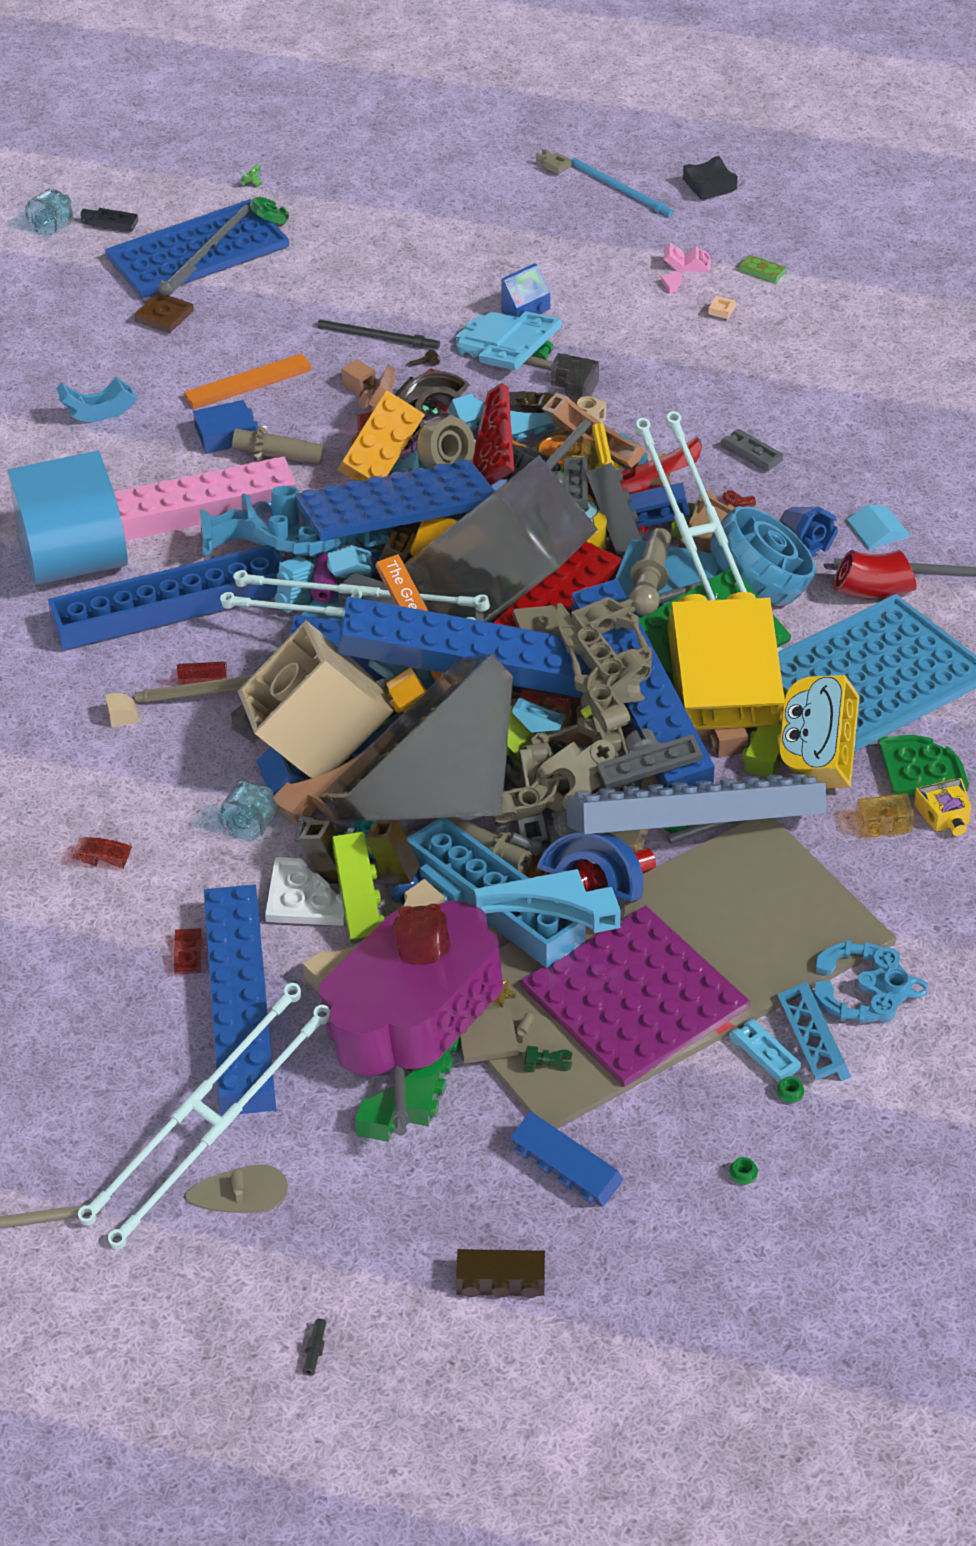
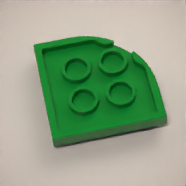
[878,735,969,798]

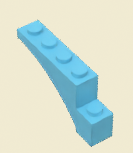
[448,394,563,443]
[474,869,620,933]

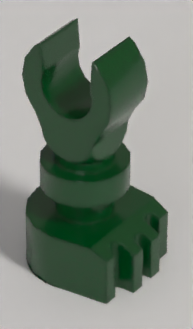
[524,1045,573,1072]

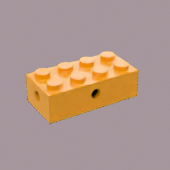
[337,390,425,481]

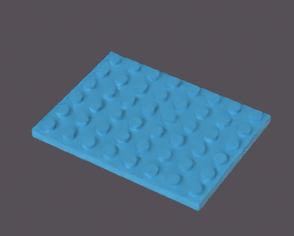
[778,594,976,752]

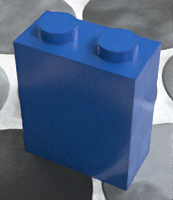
[193,400,259,454]

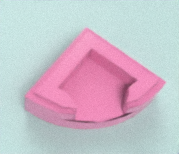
[661,271,682,293]

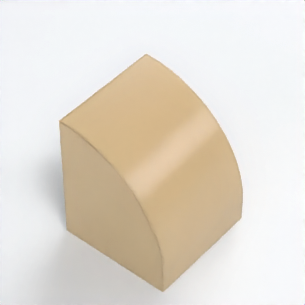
[105,693,141,728]

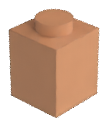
[341,359,376,396]

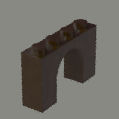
[299,820,420,884]

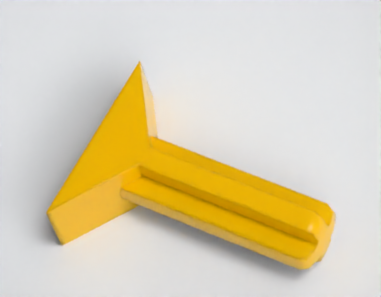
[592,423,625,469]

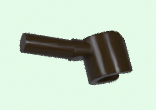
[408,350,440,367]

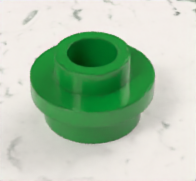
[776,1076,805,1103]
[729,1157,758,1185]

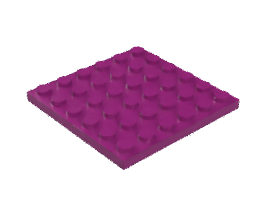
[521,905,750,1087]

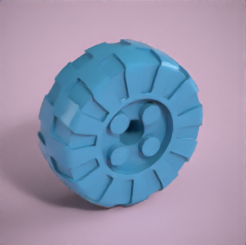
[710,506,816,606]

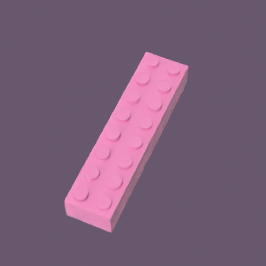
[114,456,296,541]

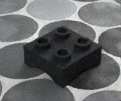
[683,156,738,200]

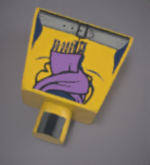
[914,778,971,836]

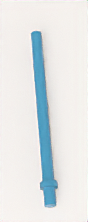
[571,158,674,217]

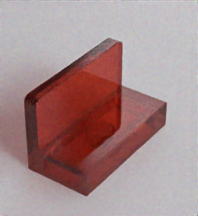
[177,661,227,685]

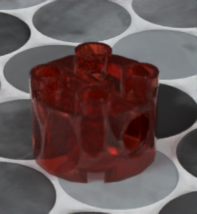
[393,903,451,965]

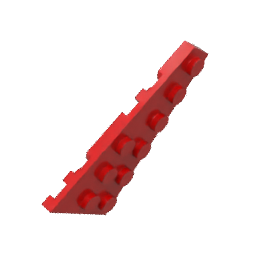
[471,383,514,485]

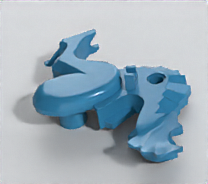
[200,485,417,558]

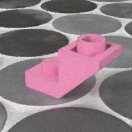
[664,243,711,272]

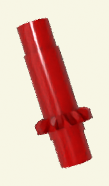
[574,848,656,892]

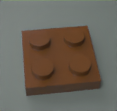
[134,292,194,333]

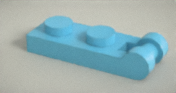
[729,1019,801,1082]

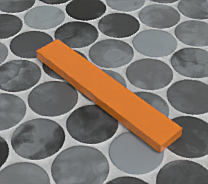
[184,353,312,410]

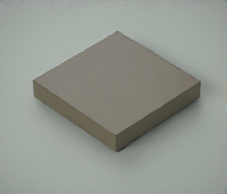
[460,1006,519,1064]

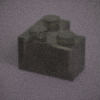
[551,353,599,405]

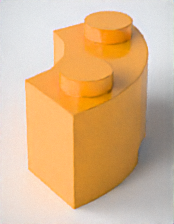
[386,667,430,714]

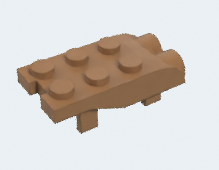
[678,490,736,554]

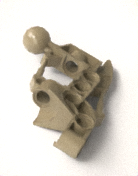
[557,584,660,733]
[489,693,629,823]

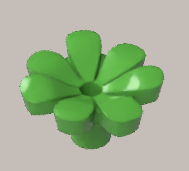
[240,164,262,188]

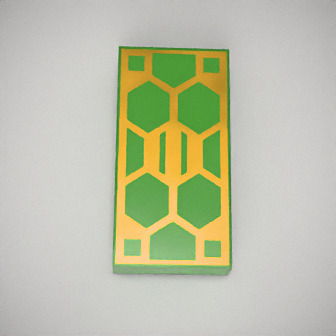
[739,254,786,284]

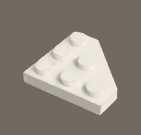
[265,857,345,926]

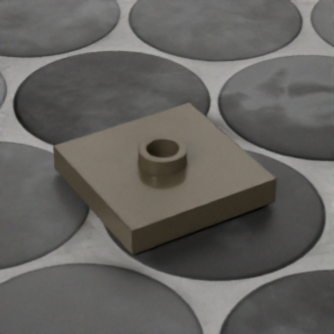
[512,605,560,636]

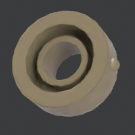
[417,415,475,468]

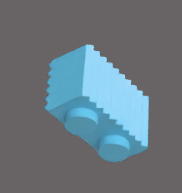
[327,545,375,579]
[275,556,314,613]

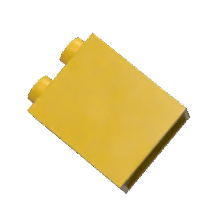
[667,592,785,730]

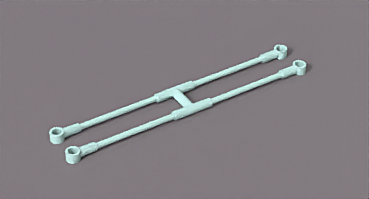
[635,411,747,600]
[220,570,490,620]
[78,983,330,1249]

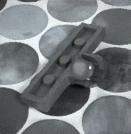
[545,456,588,511]
[597,728,703,788]

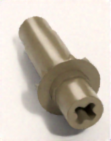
[232,425,324,465]
[630,528,671,591]
[444,814,532,873]

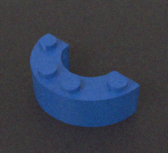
[537,832,644,901]

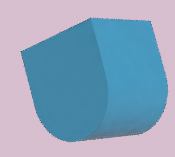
[7,450,128,586]

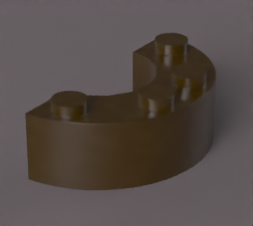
[399,371,470,450]

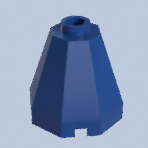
[780,507,838,557]

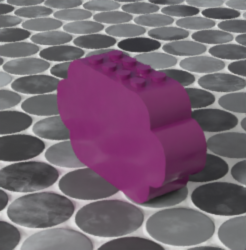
[319,901,504,1076]

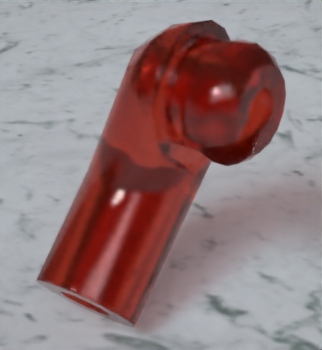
[722,490,756,507]

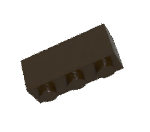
[375,525,418,573]
[456,1249,545,1298]

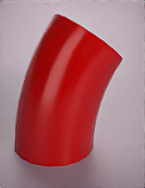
[833,549,917,599]

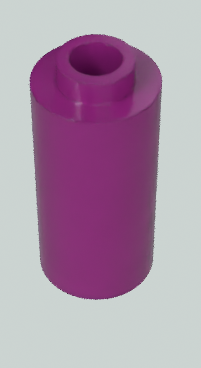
[311,554,337,602]

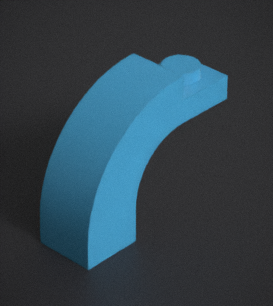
[56,377,138,422]

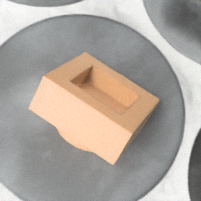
[708,296,736,319]

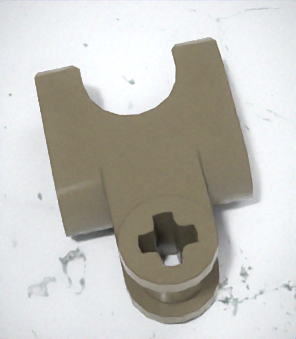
[537,740,615,810]

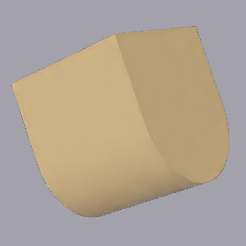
[238,620,395,778]

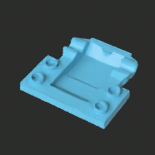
[456,311,562,371]

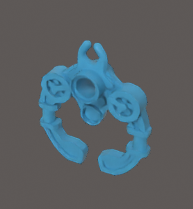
[814,940,928,1023]

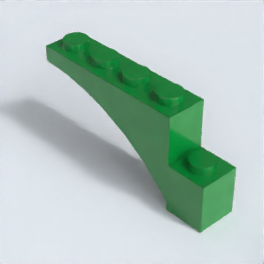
[355,1037,460,1142]

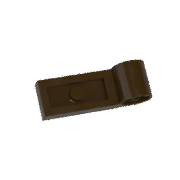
[509,391,553,413]

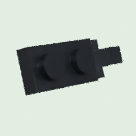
[80,207,138,232]

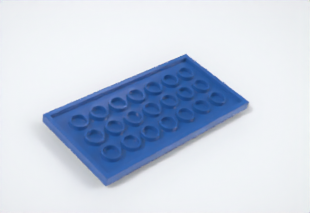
[105,199,290,298]
[295,459,500,541]

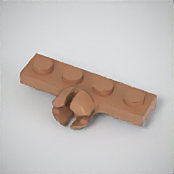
[359,364,396,414]

